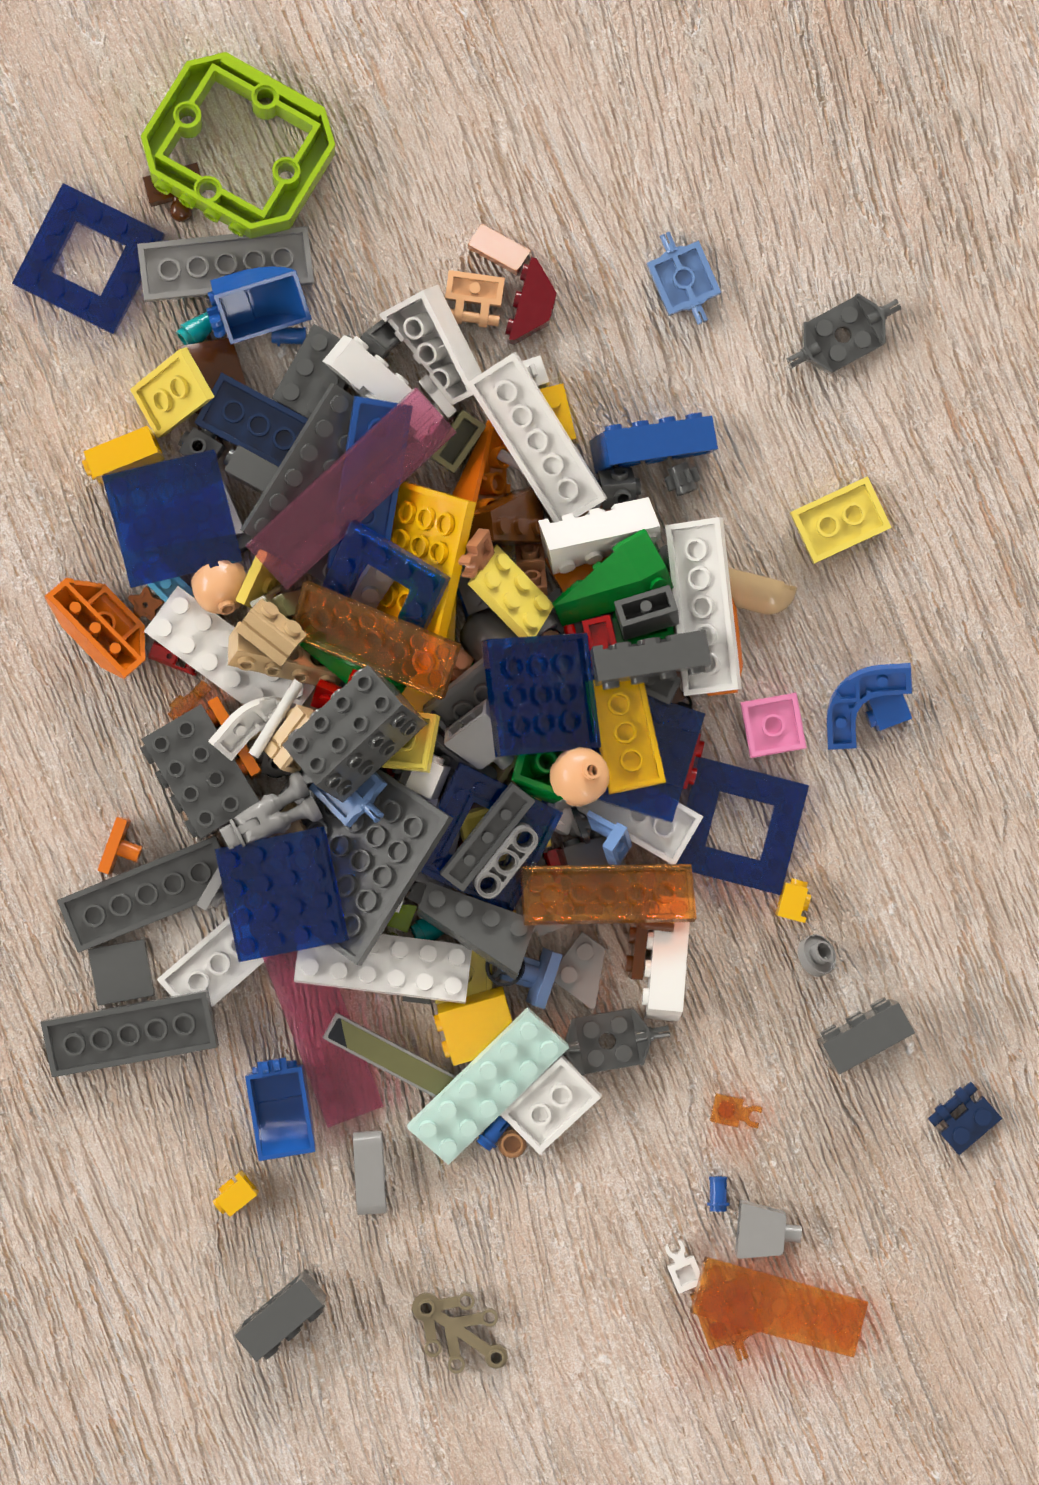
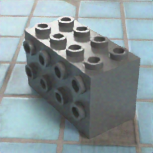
[282,664,428,803]
[140,704,259,841]

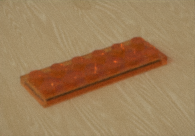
[293,581,462,700]
[520,864,697,925]
[690,1256,868,1358]

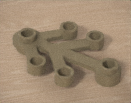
[412,1291,508,1374]

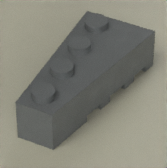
[590,630,712,690]
[417,882,537,980]

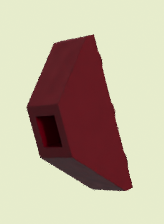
[505,257,557,345]

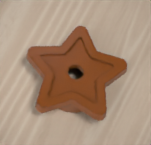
[128,586,164,621]

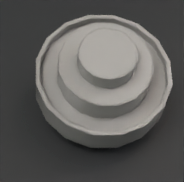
[797,934,836,977]

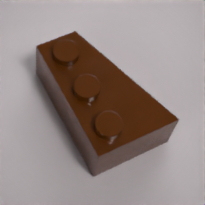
[468,487,544,546]

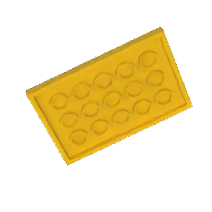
[356,480,476,673]

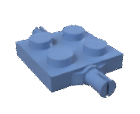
[646,232,721,325]
[309,772,387,827]

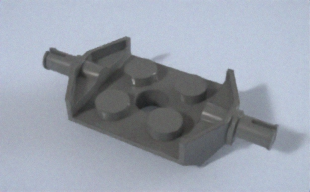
[786,293,901,374]
[562,1008,670,1076]

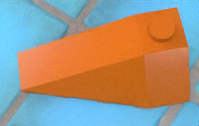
[452,420,511,547]

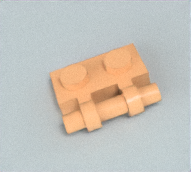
[445,270,505,328]

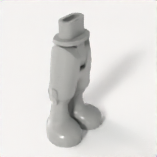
[219,771,323,850]

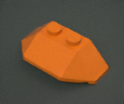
[44,578,145,679]

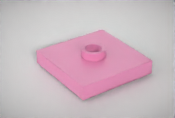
[740,692,807,758]

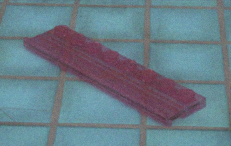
[245,387,457,590]
[247,905,384,1128]

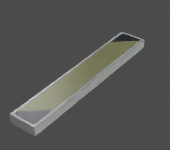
[323,1012,456,1097]

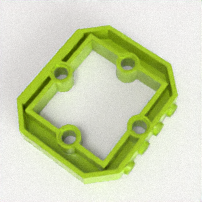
[140,52,335,239]

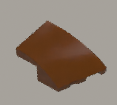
[177,338,246,414]

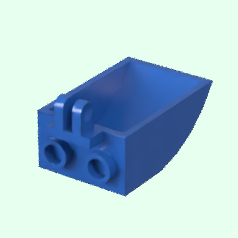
[206,266,312,345]
[245,1057,315,1161]

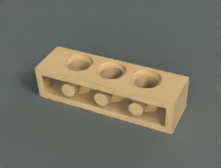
[228,622,342,686]

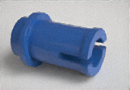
[271,327,306,347]
[477,1116,510,1152]
[707,1176,730,1212]

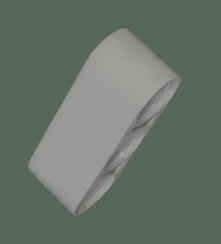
[472,822,538,899]
[353,1130,387,1215]

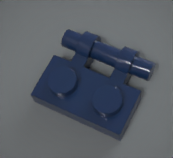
[927,1081,1002,1155]

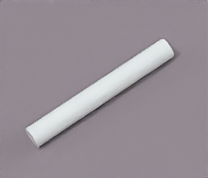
[248,679,304,758]

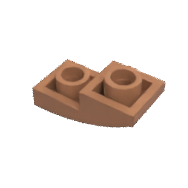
[515,543,548,596]

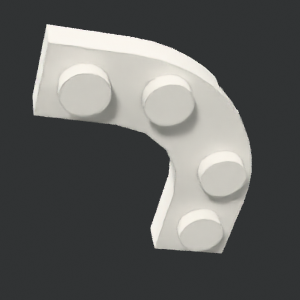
[208,697,296,761]

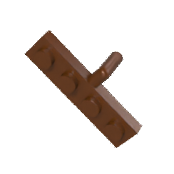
[624,864,674,980]

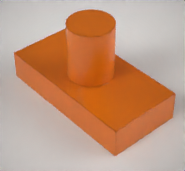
[97,817,143,874]

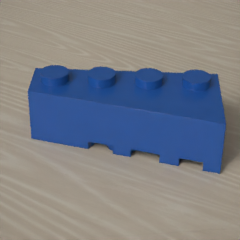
[589,412,718,474]

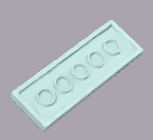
[407,1007,569,1165]

